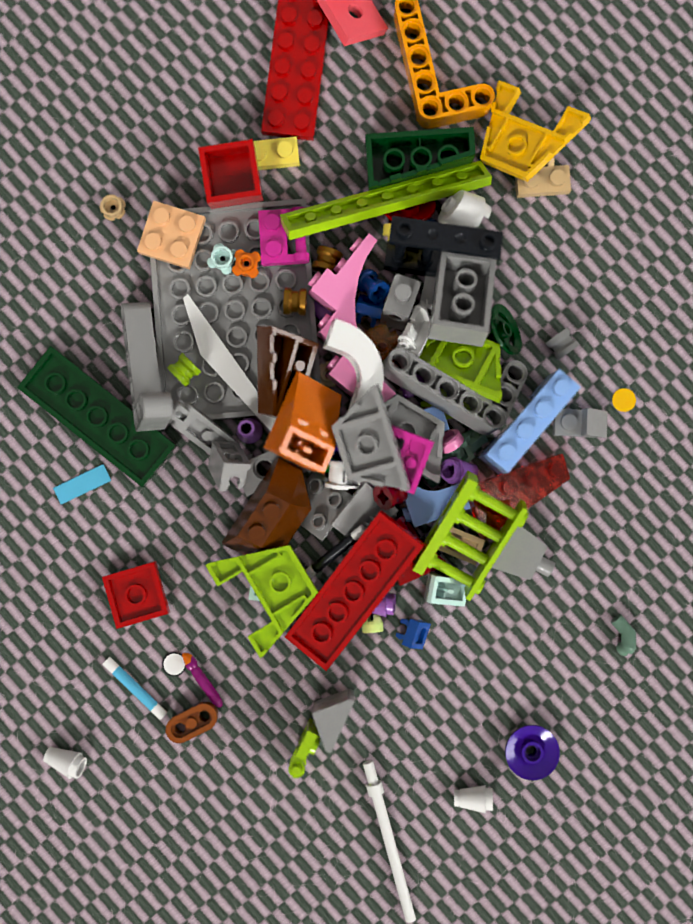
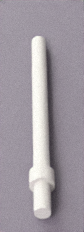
[363,760,416,923]

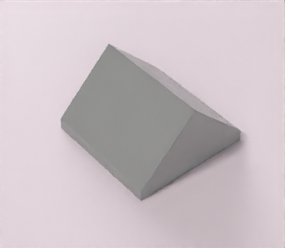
[312,689,355,754]

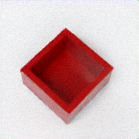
[198,139,264,209]

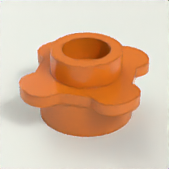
[232,249,261,278]

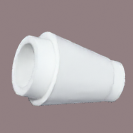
[43,746,87,779]
[454,785,493,814]

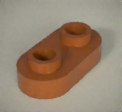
[166,702,218,743]

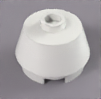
[438,190,492,228]

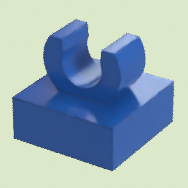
[355,294,385,327]
[396,619,431,649]

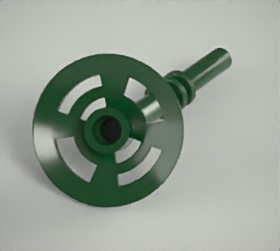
[486,304,522,355]

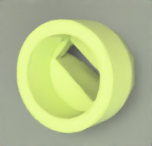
[362,614,384,633]

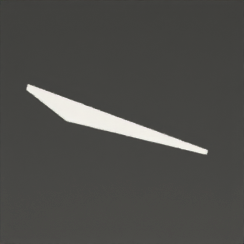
[183,294,311,473]

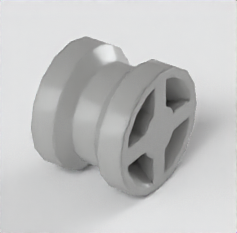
[545,328,580,360]

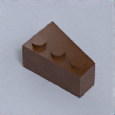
[257,326,319,418]

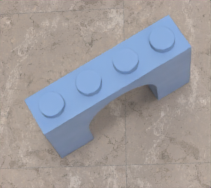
[478,369,581,474]
[401,406,476,528]

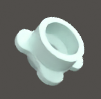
[207,243,236,275]

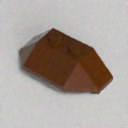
[222,456,312,555]

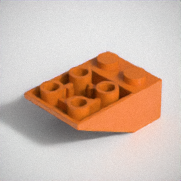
[264,371,342,474]

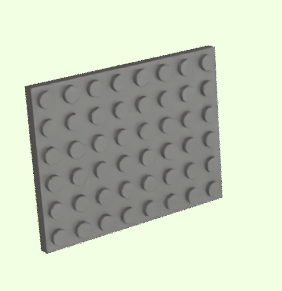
[147,199,321,424]

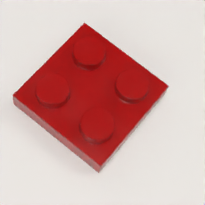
[102,561,170,629]

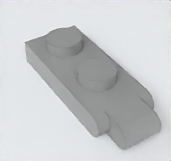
[171,401,235,454]

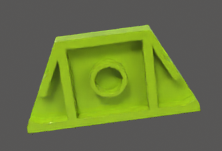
[419,339,502,404]

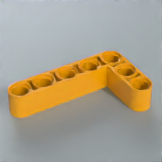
[394,0,495,129]

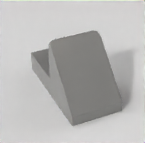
[552,408,608,438]

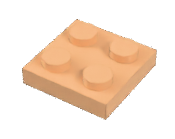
[137,200,206,270]

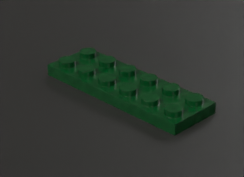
[17,346,177,487]

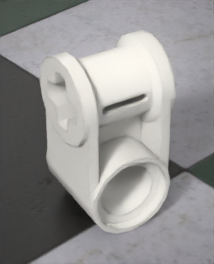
[324,459,373,490]

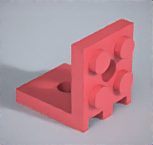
[317,0,388,46]

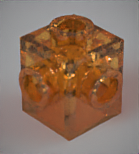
[363,321,399,362]

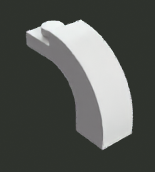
[323,319,384,412]

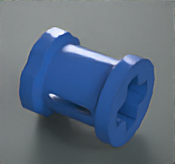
[357,269,390,303]

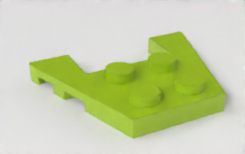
[205,545,318,658]

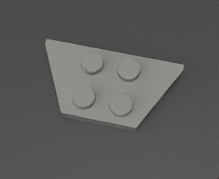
[332,384,411,491]
[385,394,445,484]

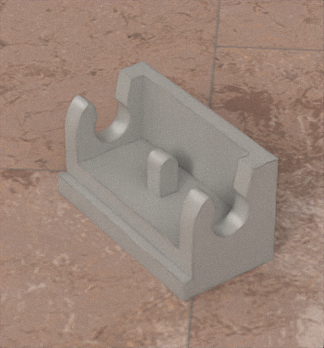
[208,441,251,491]

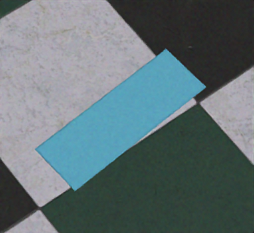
[53,464,111,504]

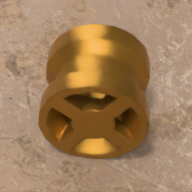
[312,246,343,275]
[283,287,307,316]

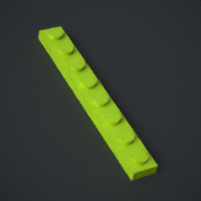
[280,160,492,240]

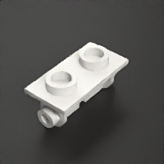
[395,303,431,357]

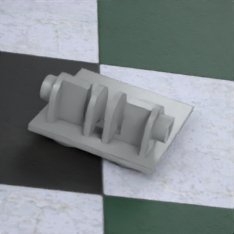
[301,471,352,542]
[330,482,399,536]

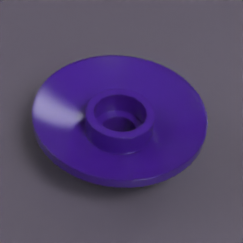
[505,725,560,781]

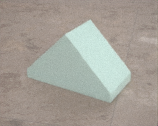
[424,572,466,607]

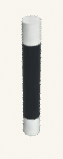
[306,525,366,579]

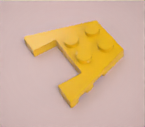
[480,80,591,182]

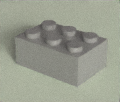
[428,252,497,347]

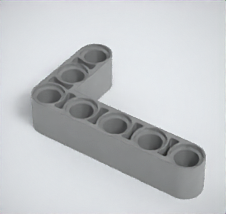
[121,302,173,432]
[382,348,528,435]

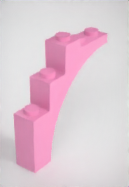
[307,233,396,403]

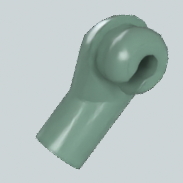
[611,614,636,656]

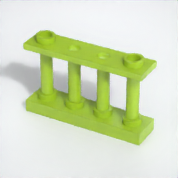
[412,470,529,601]

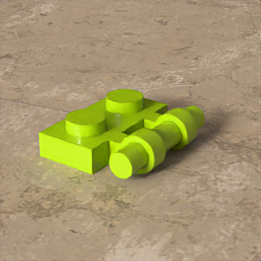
[288,718,321,778]

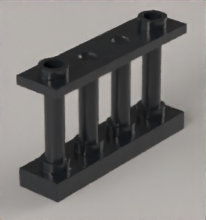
[383,216,503,277]

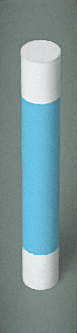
[102,657,168,720]

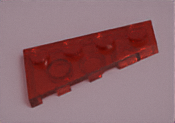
[468,453,570,540]

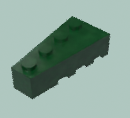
[365,127,476,191]

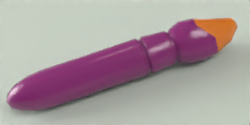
[182,652,223,708]

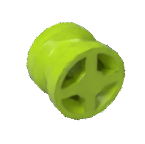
[167,353,201,387]

